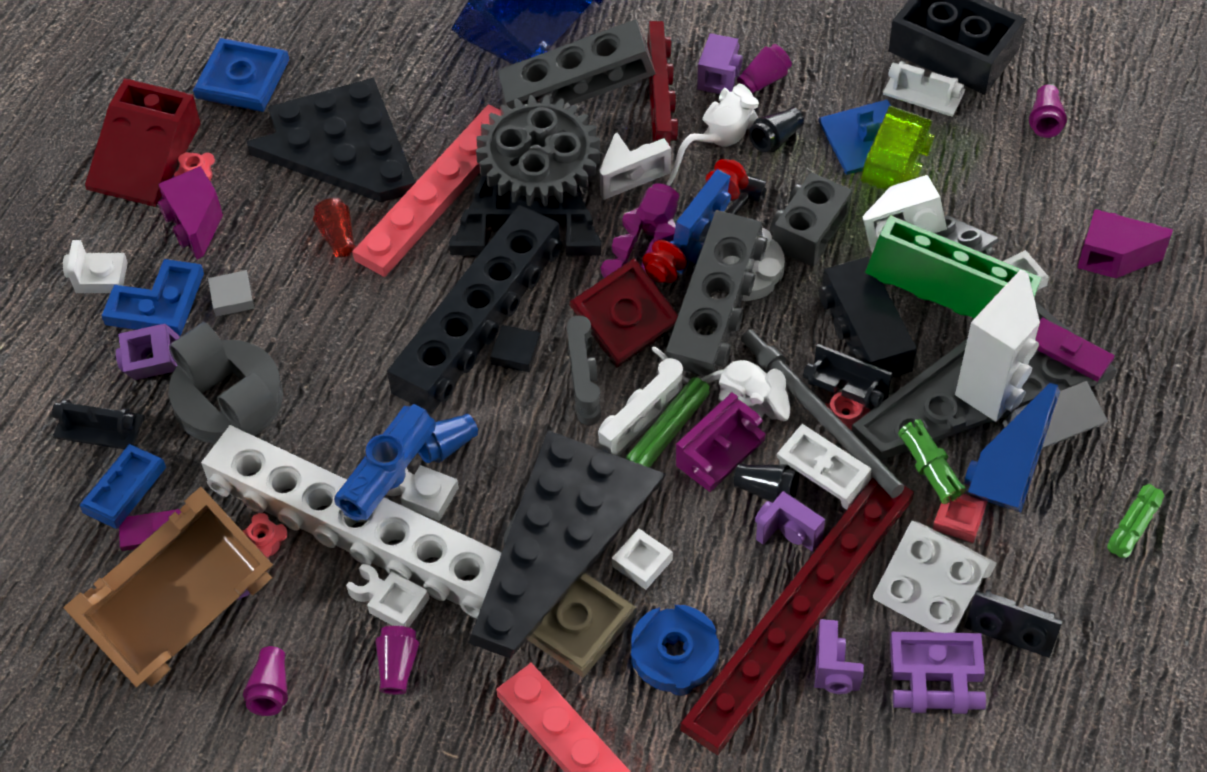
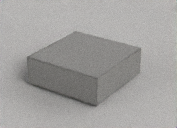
[208,270,255,317]

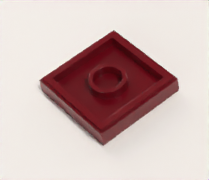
[570,258,678,368]

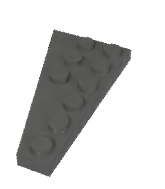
[851,301,1117,460]

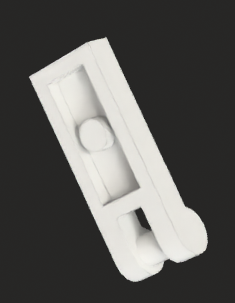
[598,358,683,456]

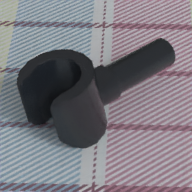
[726,176,767,215]

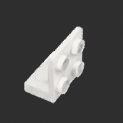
[873,521,997,633]

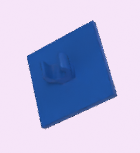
[818,100,917,175]

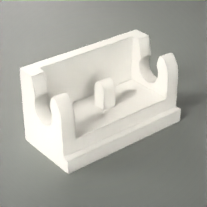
[777,424,871,510]

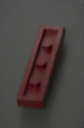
[646,21,678,146]

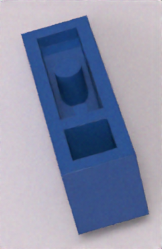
[964,383,1060,513]

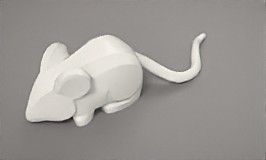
[667,84,759,186]
[652,347,790,421]

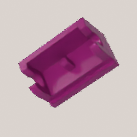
[676,392,765,492]

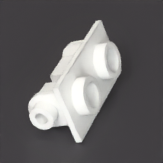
[883,61,965,117]

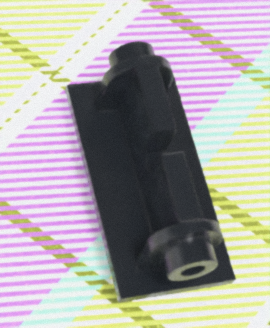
[803,344,892,408]
[52,399,145,450]
[964,589,1063,658]

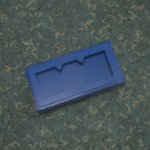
[79,444,166,529]

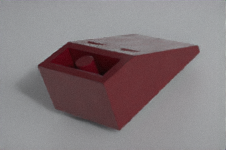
[85,78,201,207]

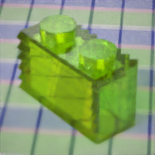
[861,106,936,191]

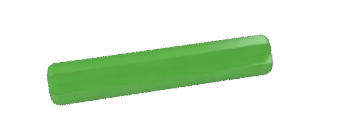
[626,377,710,467]

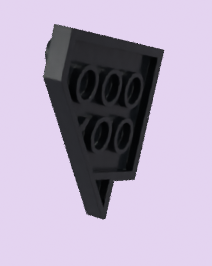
[246,77,416,202]

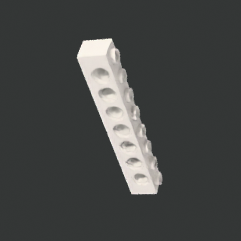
[201,425,501,619]

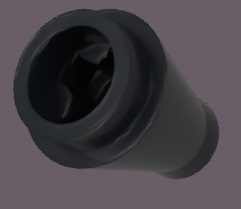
[749,107,804,152]
[734,463,799,503]

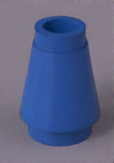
[418,414,478,463]

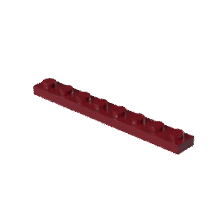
[680,477,914,756]

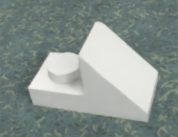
[599,133,671,200]

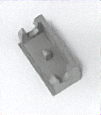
[1002,381,1108,449]

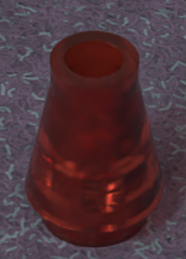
[313,198,356,258]

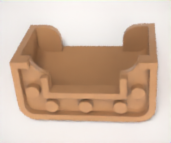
[63,486,273,688]

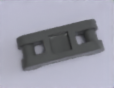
[567,316,601,425]

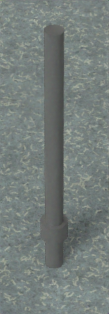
[741,329,905,498]

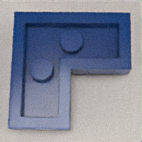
[102,259,204,336]

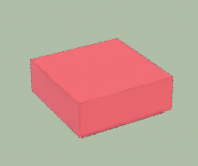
[933,494,988,543]

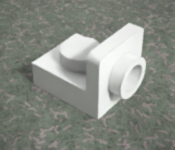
[63,240,128,293]

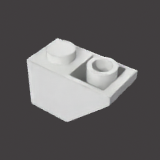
[863,175,947,253]

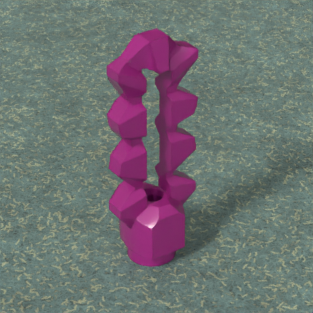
[600,183,679,284]

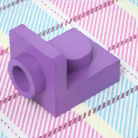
[755,491,825,552]
[814,619,864,694]

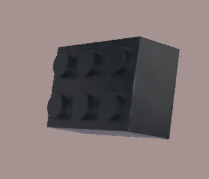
[888,0,1026,95]

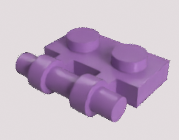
[890,632,986,714]

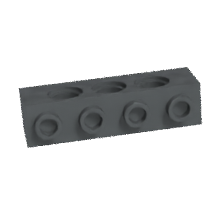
[498,19,656,109]
[666,210,768,376]

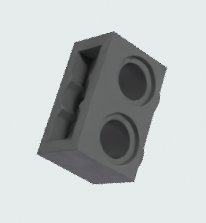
[770,172,852,267]

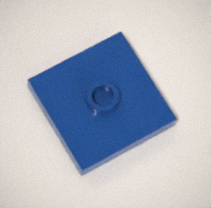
[193,38,289,112]

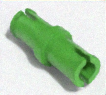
[898,419,966,504]

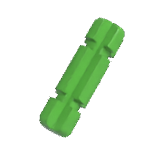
[1107,484,1164,558]

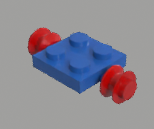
[642,159,749,283]

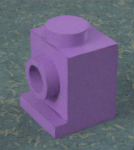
[697,33,743,94]
[116,324,179,380]

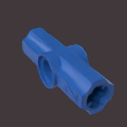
[334,404,436,522]

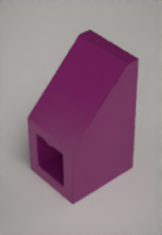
[158,166,223,260]
[1077,209,1173,278]

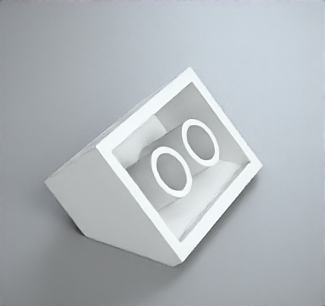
[955,269,1040,422]

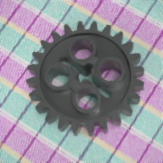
[476,95,600,206]

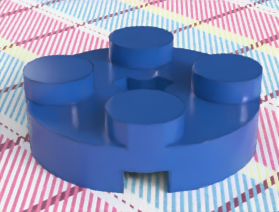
[631,605,719,696]

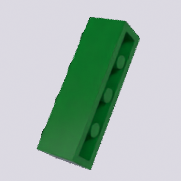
[865,215,1042,319]

